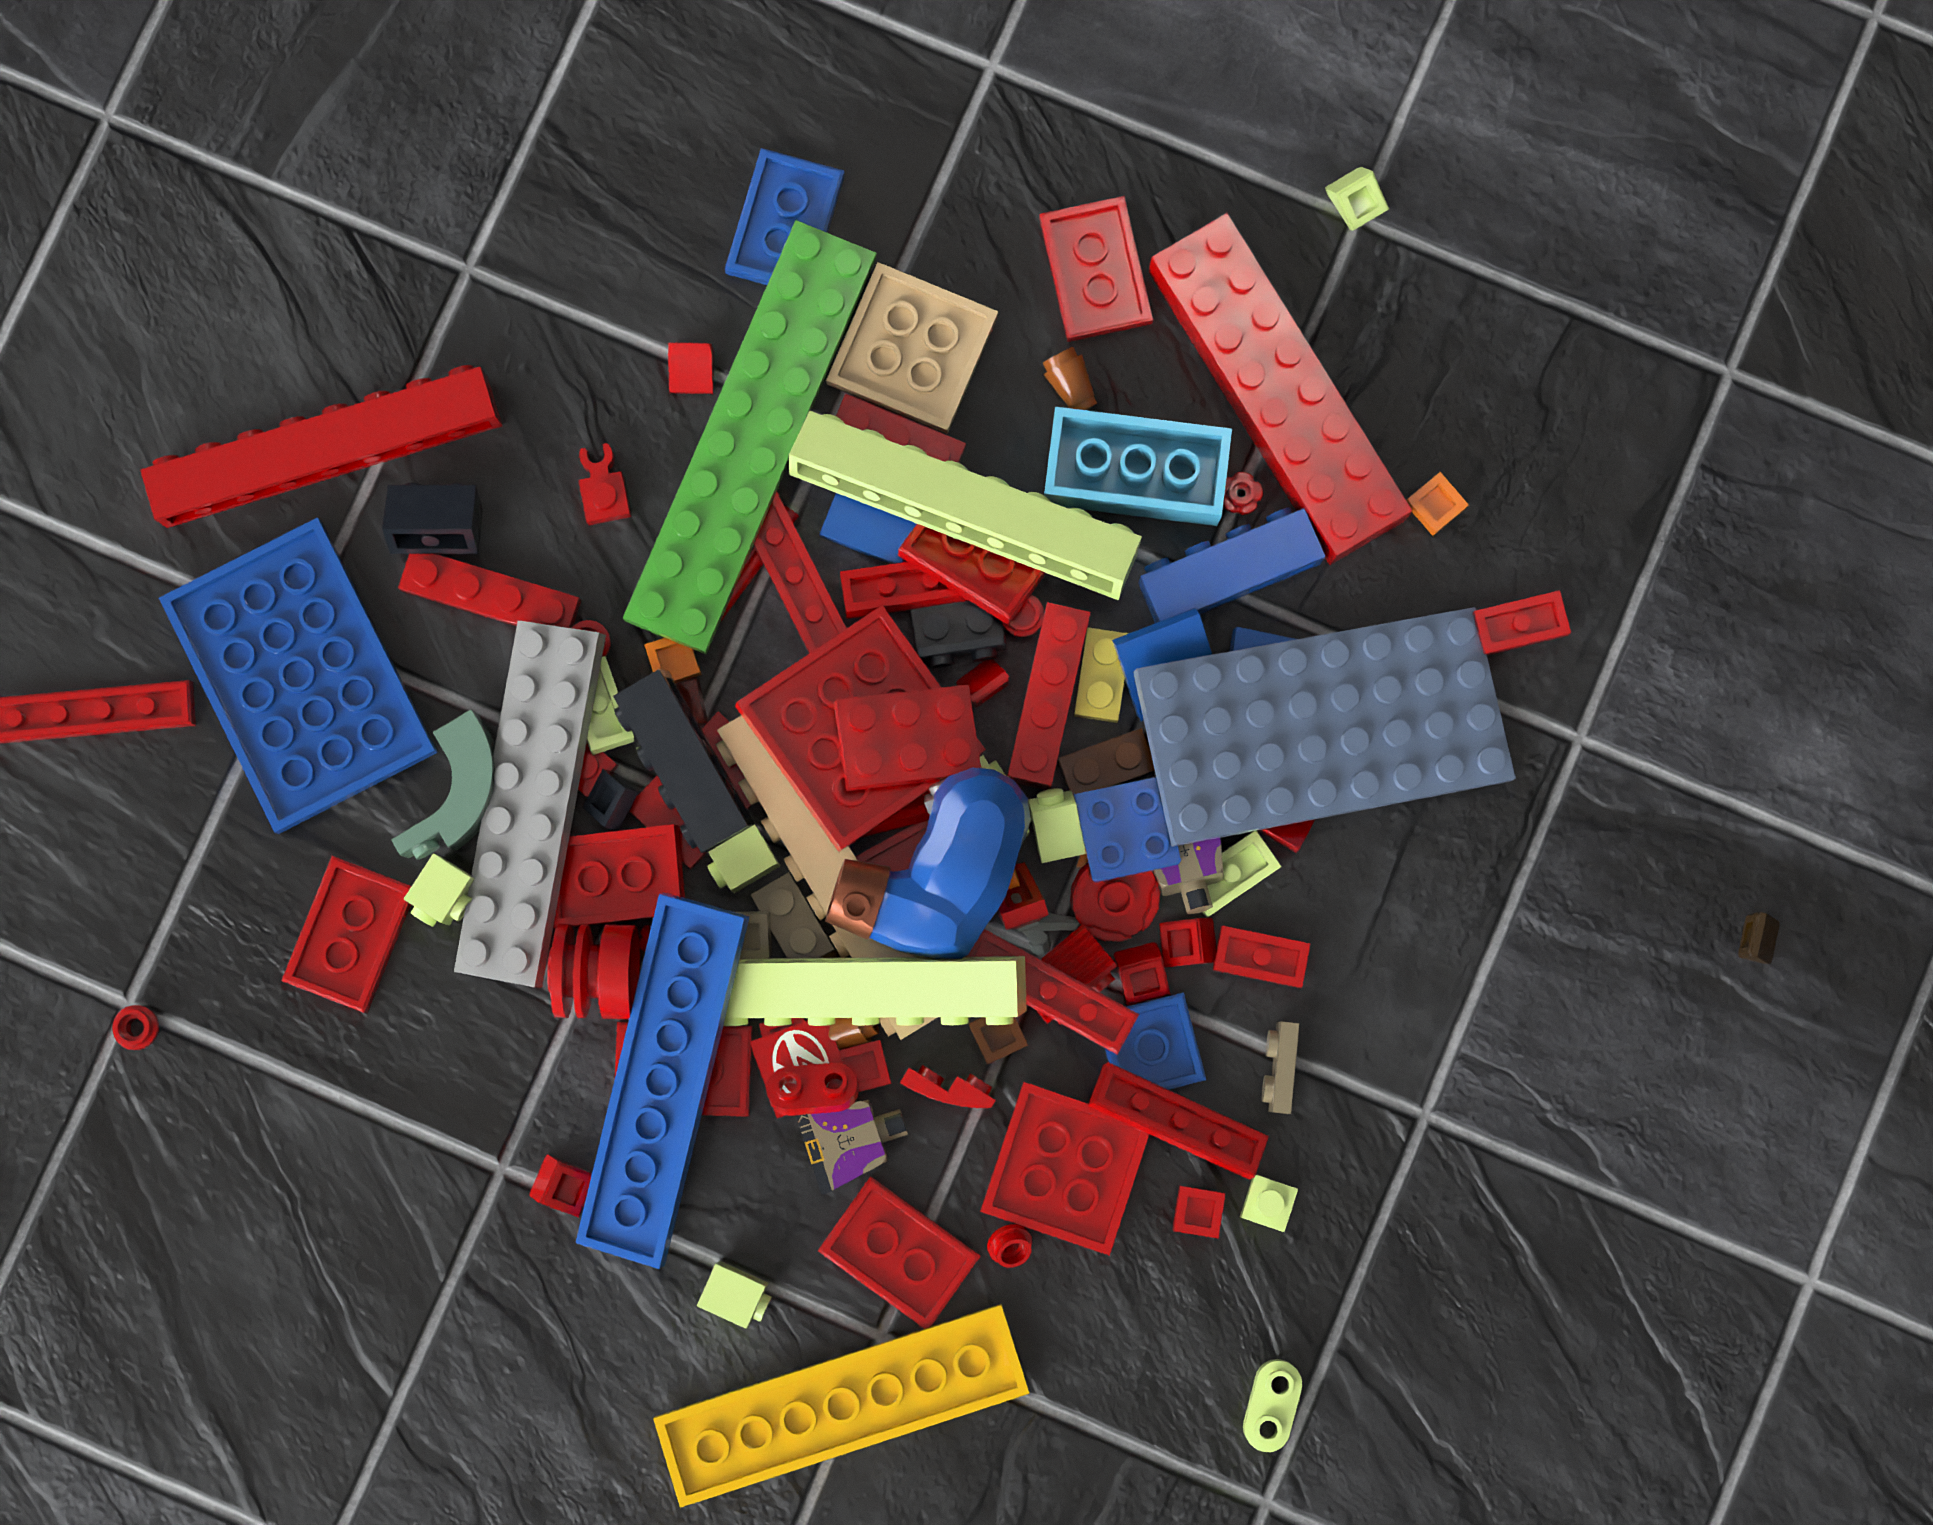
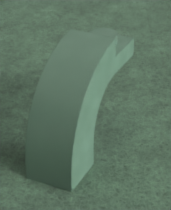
[391,709,495,860]

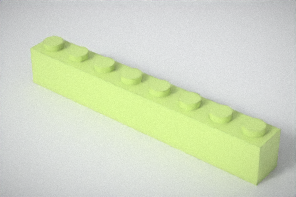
[789,411,1142,600]
[723,956,1027,1026]

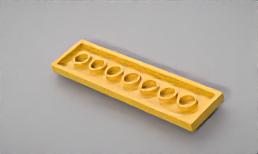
[653,1304,1029,1508]

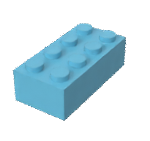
[1044,407,1232,526]

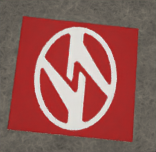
[750,1020,844,1118]

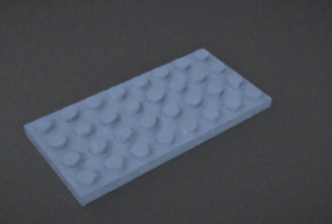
[1133,607,1516,847]

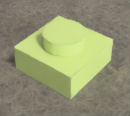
[1240,1175,1298,1232]

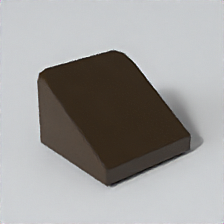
[1738,912,1779,964]

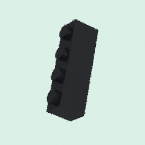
[613,669,756,853]

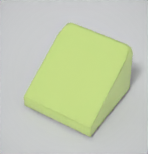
[1325,167,1389,231]

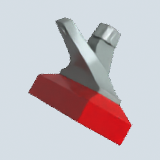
[997,862,1079,955]

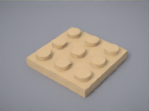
[826,262,998,434]

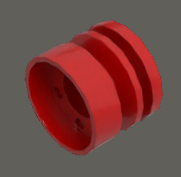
[547,924,640,1019]

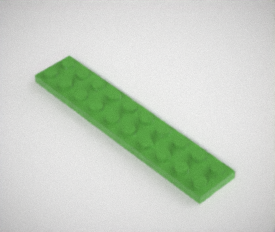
[623,220,877,654]

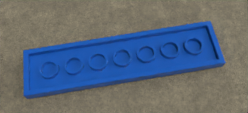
[576,893,750,1269]

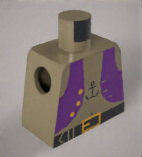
[1152,838,1223,914]
[796,1100,908,1195]

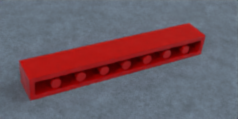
[140,365,503,528]

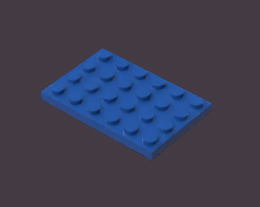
[159,517,438,834]

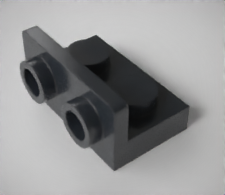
[911,600,1007,669]

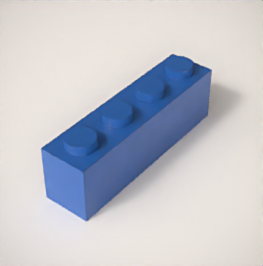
[1138,507,1325,623]

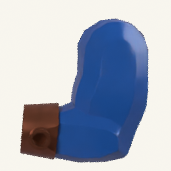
[825,767,1031,959]

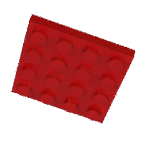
[735,605,986,852]

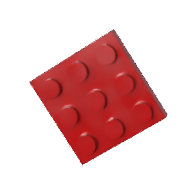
[980,1082,1149,1256]

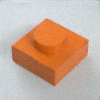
[1406,472,1469,536]
[644,638,702,683]

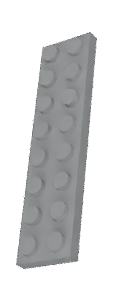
[454,620,606,988]

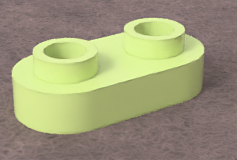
[1243,1359,1302,1452]

